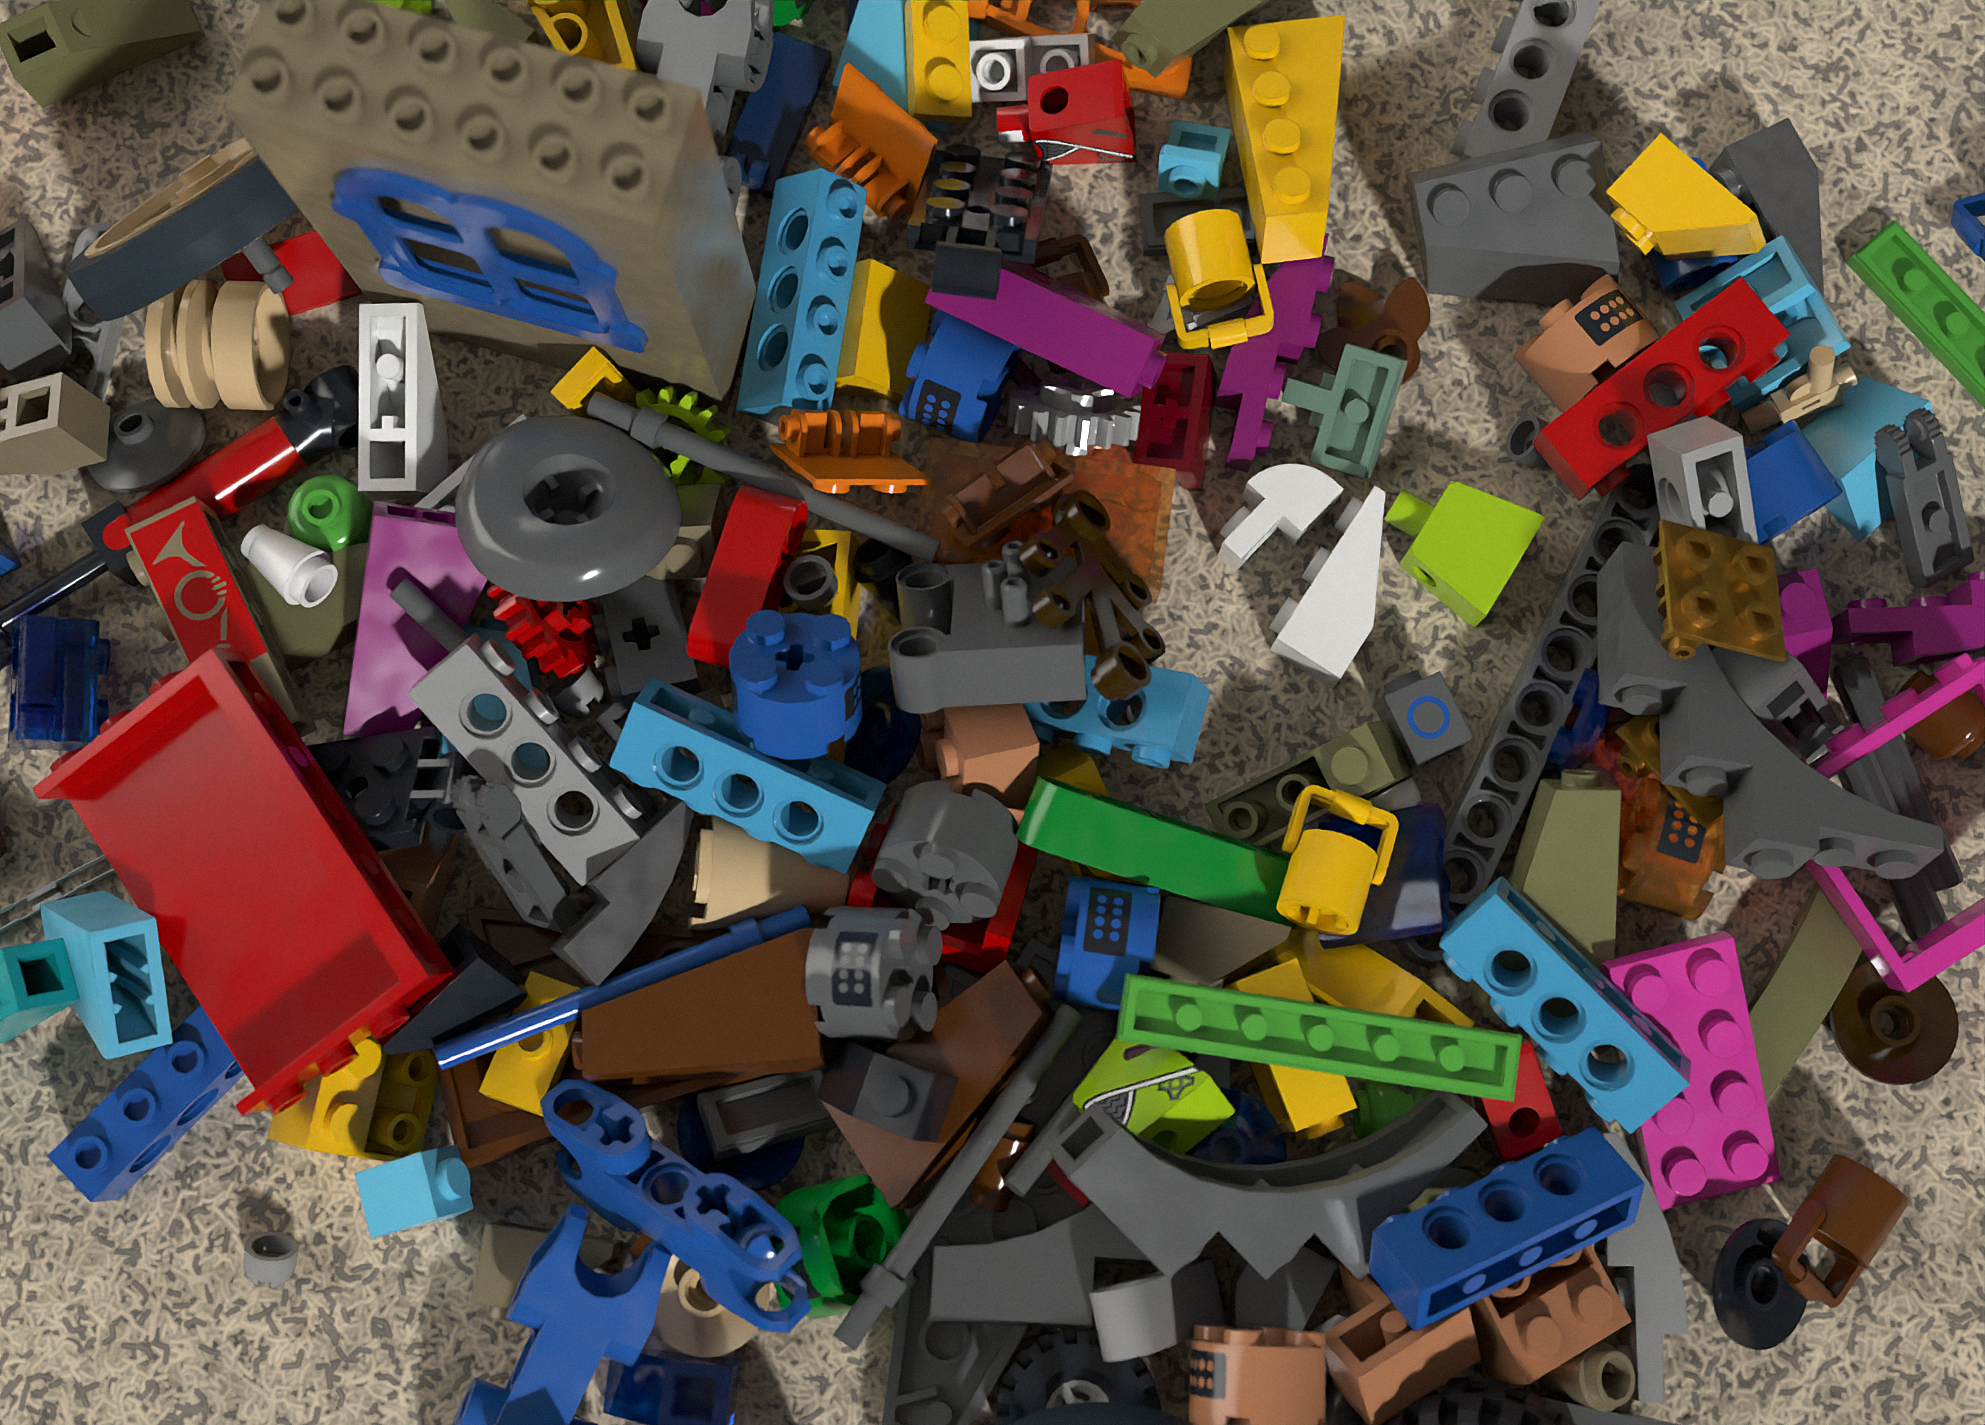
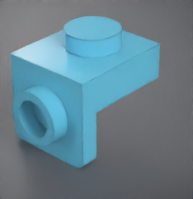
[1158,120,1232,201]

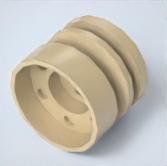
[145,280,291,410]

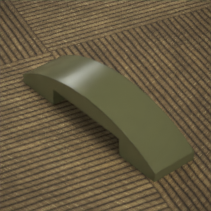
[1748,882,1880,1101]

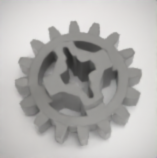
[1006,375,1141,456]

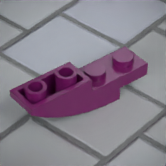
[1214,233,1335,472]
[1831,571,1985,667]

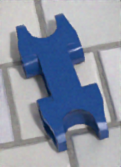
[540,1079,811,1333]
[453,1203,672,1425]

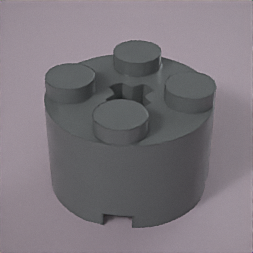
[871,781,1019,931]

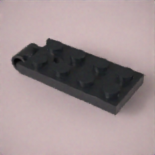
[906,144,1053,300]
[307,726,486,852]

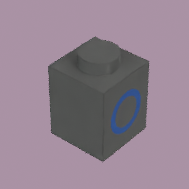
[1374,670,1473,771]

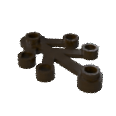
[1019,490,1166,701]

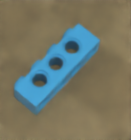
[736,168,867,426]
[1022,654,1211,768]
[609,677,887,875]
[1439,876,1691,1134]

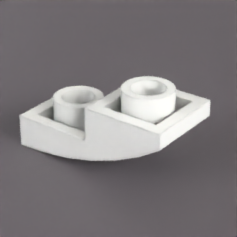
[969,33,1096,102]

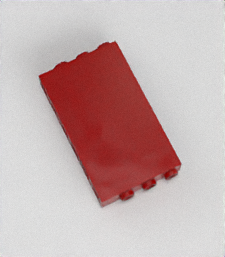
[32,648,456,1116]

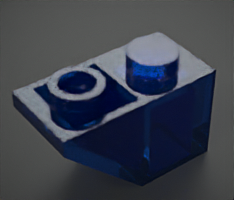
[603,1348,741,1425]

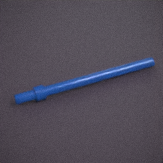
[433,904,812,1070]

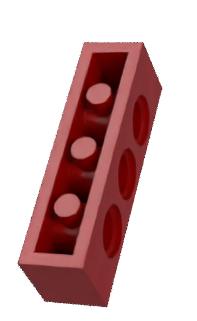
[1532,277,1791,501]

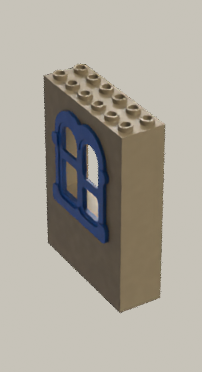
[224,0,757,414]

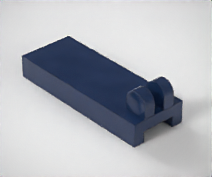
[724,32,832,200]

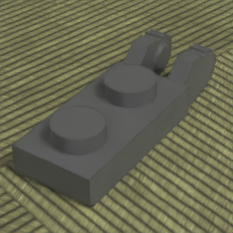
[1873,407,1975,589]
[450,775,581,934]

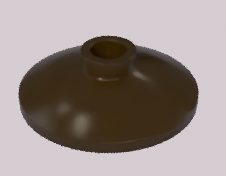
[1830,961,1959,1086]

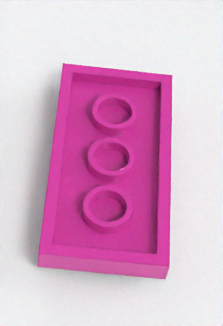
[1600,931,1781,1210]

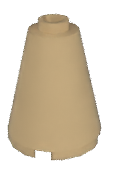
[686,811,860,931]

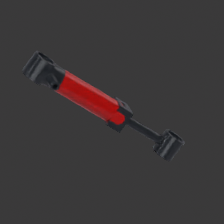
[0,365,359,671]

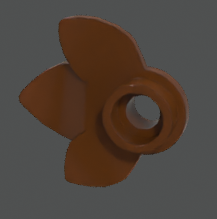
[1316,277,1430,385]

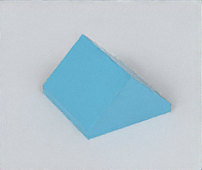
[1801,375,1933,542]

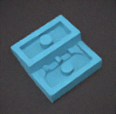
[832,0,979,136]
[1674,235,1852,412]

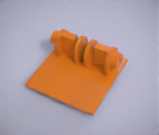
[805,62,938,221]
[769,409,931,494]

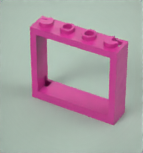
[1799,653,1985,993]

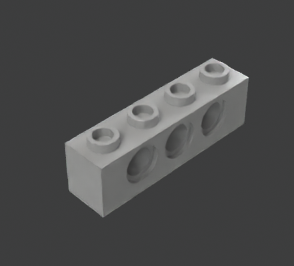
[1450,0,1601,161]
[1647,416,1758,649]
[407,632,645,887]

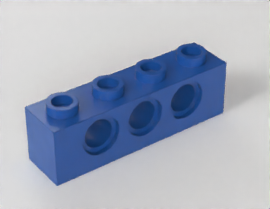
[47,1005,245,1202]
[1368,1126,1645,1332]

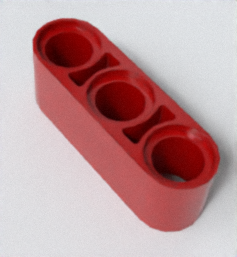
[687,485,808,669]

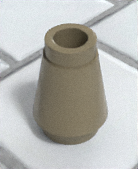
[1536,1343,1635,1412]

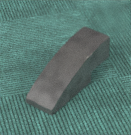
[549,798,694,986]

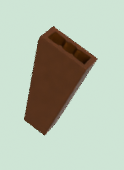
[572,928,828,1088]
[821,960,1055,1209]

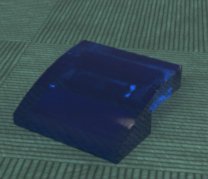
[1318,802,1451,950]

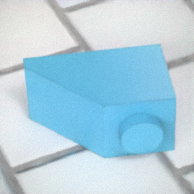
[355,1144,474,1239]

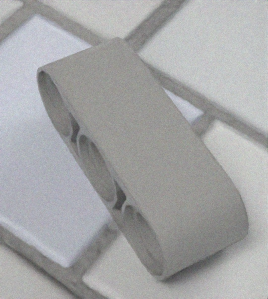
[1089,1257,1228,1362]

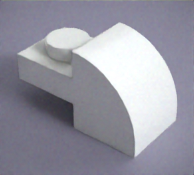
[1217,464,1343,572]

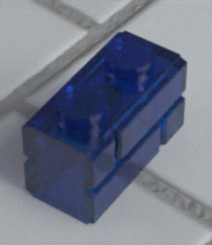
[8,614,111,751]

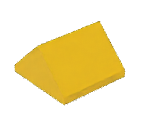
[834,259,931,402]

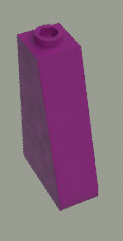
[925,260,1168,398]
[343,501,487,738]

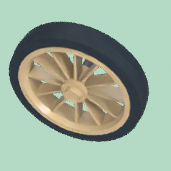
[65,136,299,321]

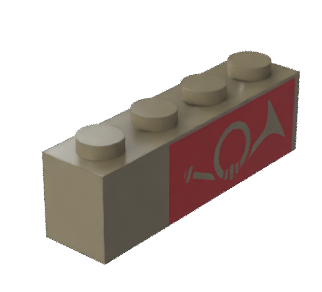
[124,496,318,738]

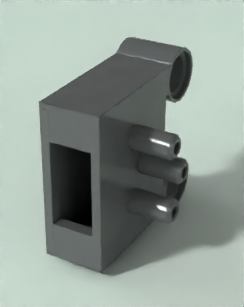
[888,541,1086,714]

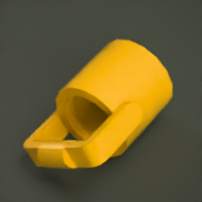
[1164,209,1274,350]
[1276,785,1399,935]

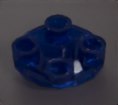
[1546,667,1612,779]

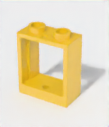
[1223,958,1357,1140]

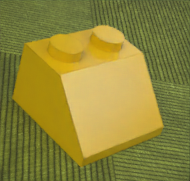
[1606,133,1766,260]

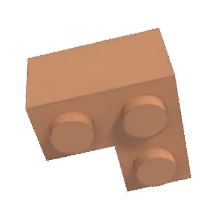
[1325,1260,1481,1425]

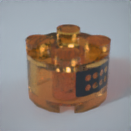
[1617,776,1726,922]

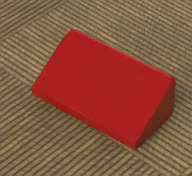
[220,230,362,317]

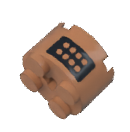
[1513,274,1662,413]
[1189,1324,1326,1425]

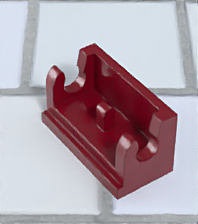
[1132,351,1218,492]

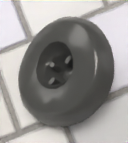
[455,415,682,602]

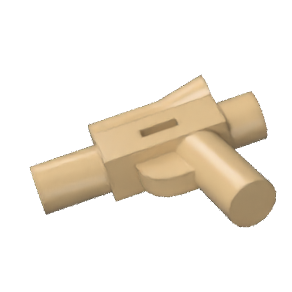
[1740,345,1858,435]

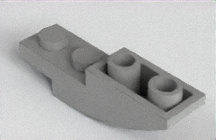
[1591,1133,1689,1402]

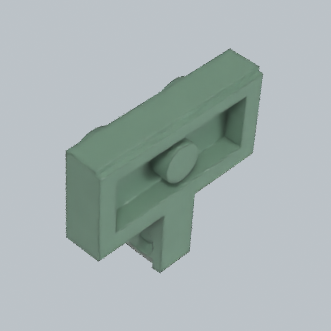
[1281,343,1408,479]

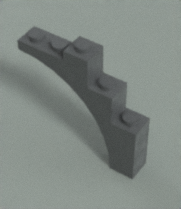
[1597,541,1944,879]
[926,1052,1264,1330]
[1046,1090,1488,1282]

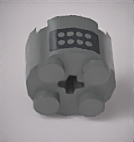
[806,906,942,1042]

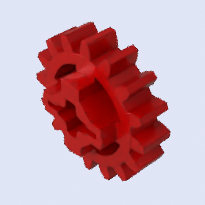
[487,584,603,678]

